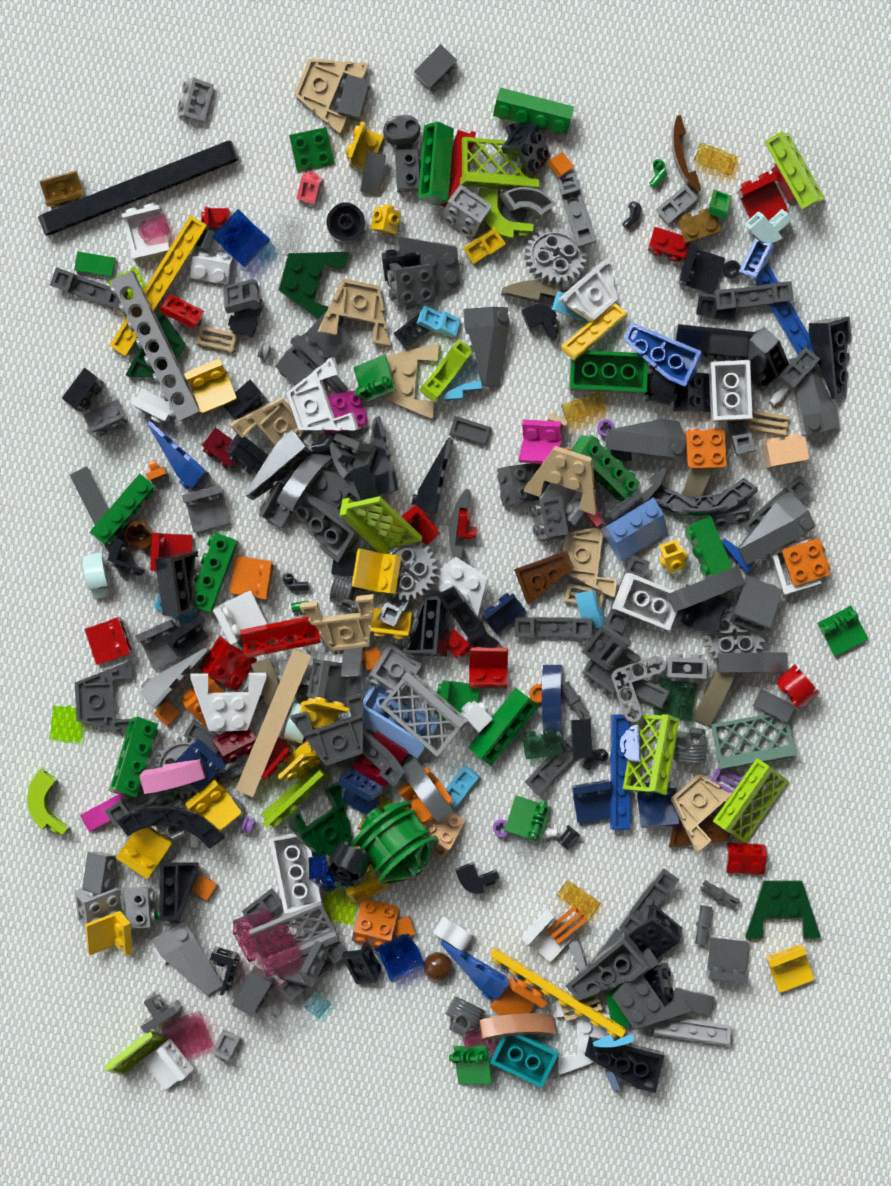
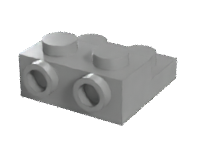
[367,644,422,697]

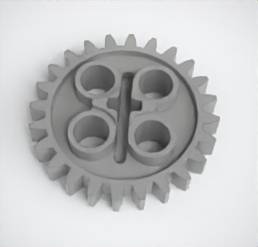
[524,227,587,286]
[388,542,440,602]
[703,604,765,660]
[153,736,215,799]

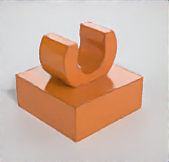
[145,460,168,482]

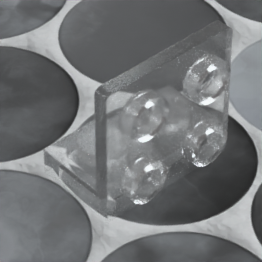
[263,993,312,1044]

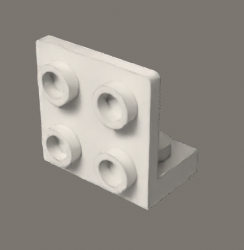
[213,590,267,644]
[522,908,575,962]
[142,1039,194,1089]

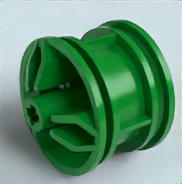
[351,801,439,885]

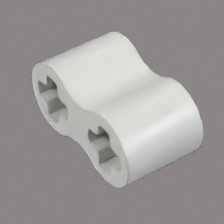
[433,916,474,951]

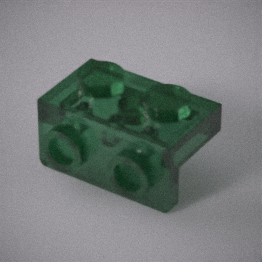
[520,728,564,759]

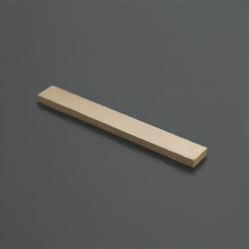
[235,648,312,797]

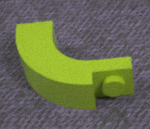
[478,188,534,240]
[419,339,473,402]
[27,768,70,835]

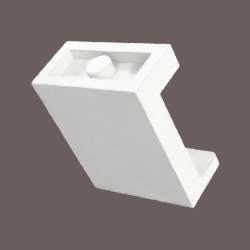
[122,203,170,261]

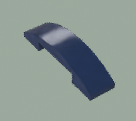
[542,664,564,741]

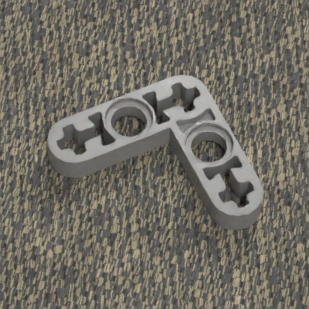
[611,656,665,722]

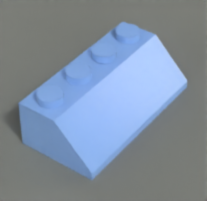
[363,685,439,759]

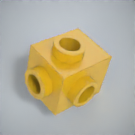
[370,204,401,235]
[658,539,688,574]

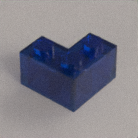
[308,854,357,892]

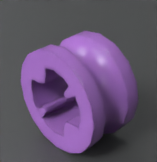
[597,419,614,437]
[241,816,255,835]
[493,819,509,837]

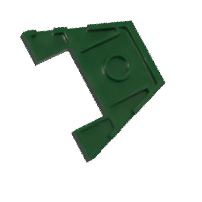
[277,252,349,319]
[282,782,352,860]
[745,880,821,939]

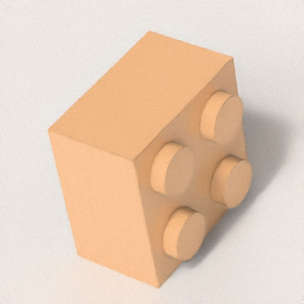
[762,434,809,468]

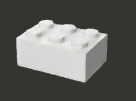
[709,360,752,422]
[612,573,677,631]

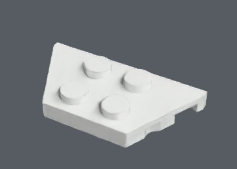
[558,258,618,321]

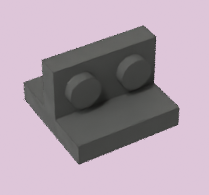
[141,991,182,1033]

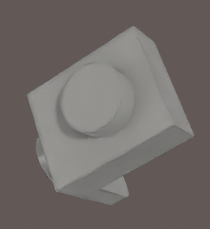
[212,1029,240,1062]

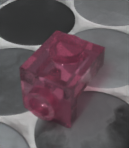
[138,214,171,243]
[463,1030,493,1051]

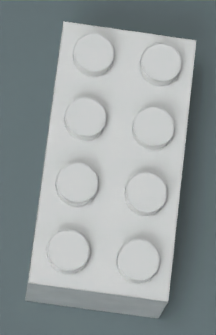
[269,831,323,914]

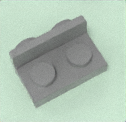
[177,77,214,122]

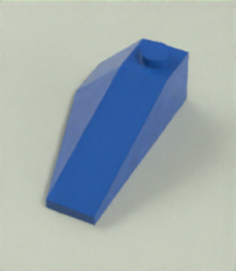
[623,322,703,387]
[147,420,209,490]
[441,939,509,1000]

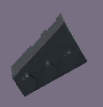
[748,327,789,391]
[155,551,199,616]
[402,596,450,657]
[159,862,199,924]

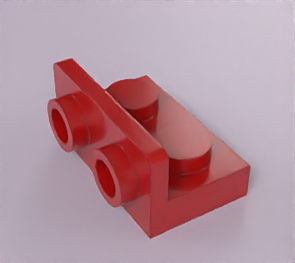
[647,227,690,262]
[159,294,205,329]

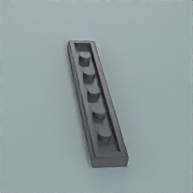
[70,466,137,578]

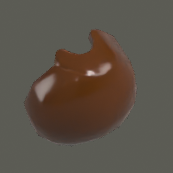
[124,520,153,550]
[423,952,453,982]

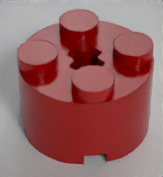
[776,664,820,708]

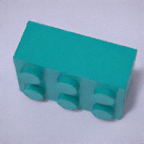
[489,1034,559,1088]

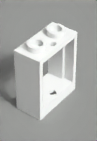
[769,537,821,595]

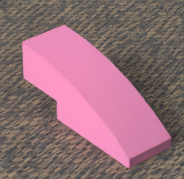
[140,759,205,794]

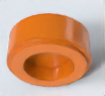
[529,684,542,703]

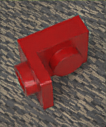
[201,206,230,228]
[457,508,477,539]
[447,628,470,658]

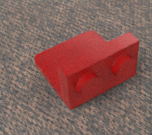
[737,172,787,220]

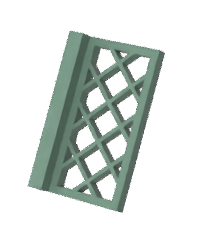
[711,714,797,770]

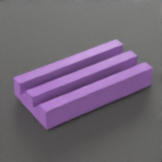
[711,767,742,793]

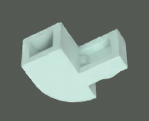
[744,209,792,243]
[83,552,113,600]
[284,702,305,744]

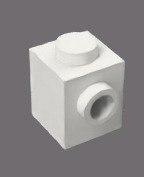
[461,701,492,732]

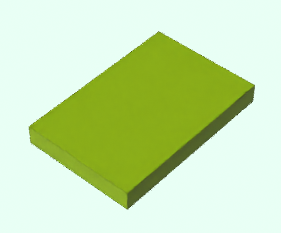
[104,1030,166,1075]

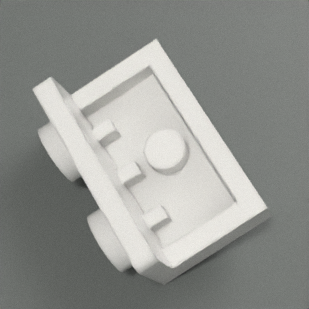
[190,249,233,285]
[130,389,171,423]

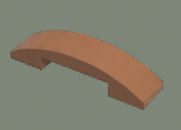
[479,1013,556,1039]

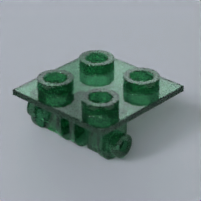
[654,678,697,721]

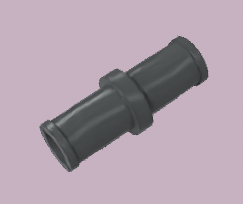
[562,681,590,720]
[700,880,739,909]
[695,905,712,945]

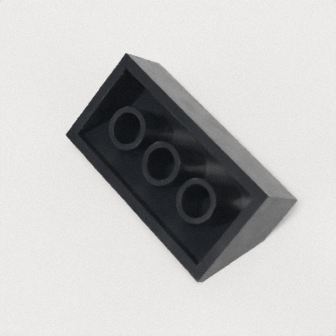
[673,324,755,361]

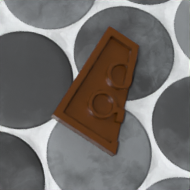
[514,550,574,605]
[668,815,731,848]

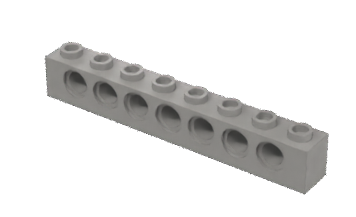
[110,271,200,421]

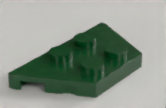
[125,310,186,378]

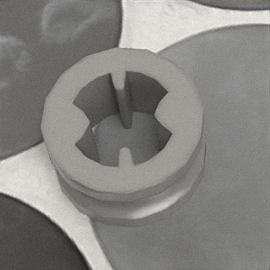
[257,340,271,359]

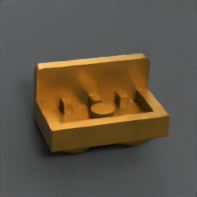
[40,170,84,208]
[677,208,722,243]

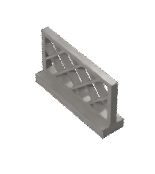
[380,670,469,757]
[249,901,339,970]

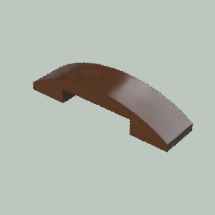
[672,115,701,193]

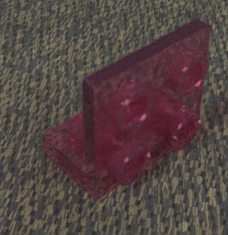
[233,907,281,962]
[250,922,303,977]
[162,1010,213,1057]

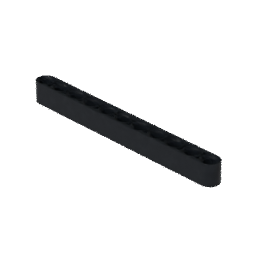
[38,140,239,236]

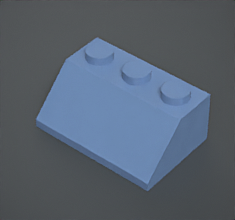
[601,498,668,562]

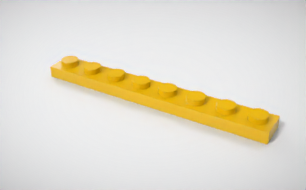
[109,215,207,356]
[490,947,626,1038]

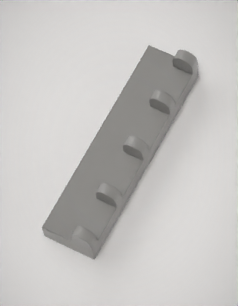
[652,1017,731,1048]

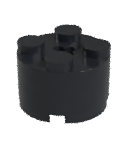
[326,202,366,244]
[644,365,677,405]
[325,841,371,886]

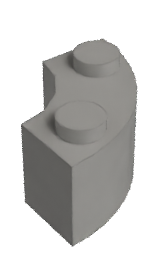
[499,187,556,217]

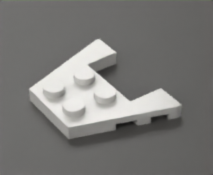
[286,357,359,430]
[419,557,488,626]
[190,673,267,731]
[556,998,615,1074]

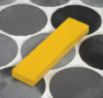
[561,303,628,361]

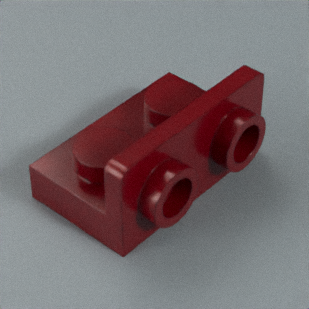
[201,427,236,469]
[212,727,256,764]

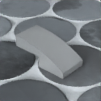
[656,184,699,224]

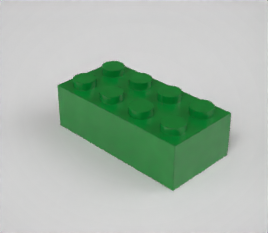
[568,350,648,394]

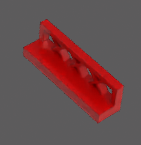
[438,130,476,207]
[240,616,321,658]

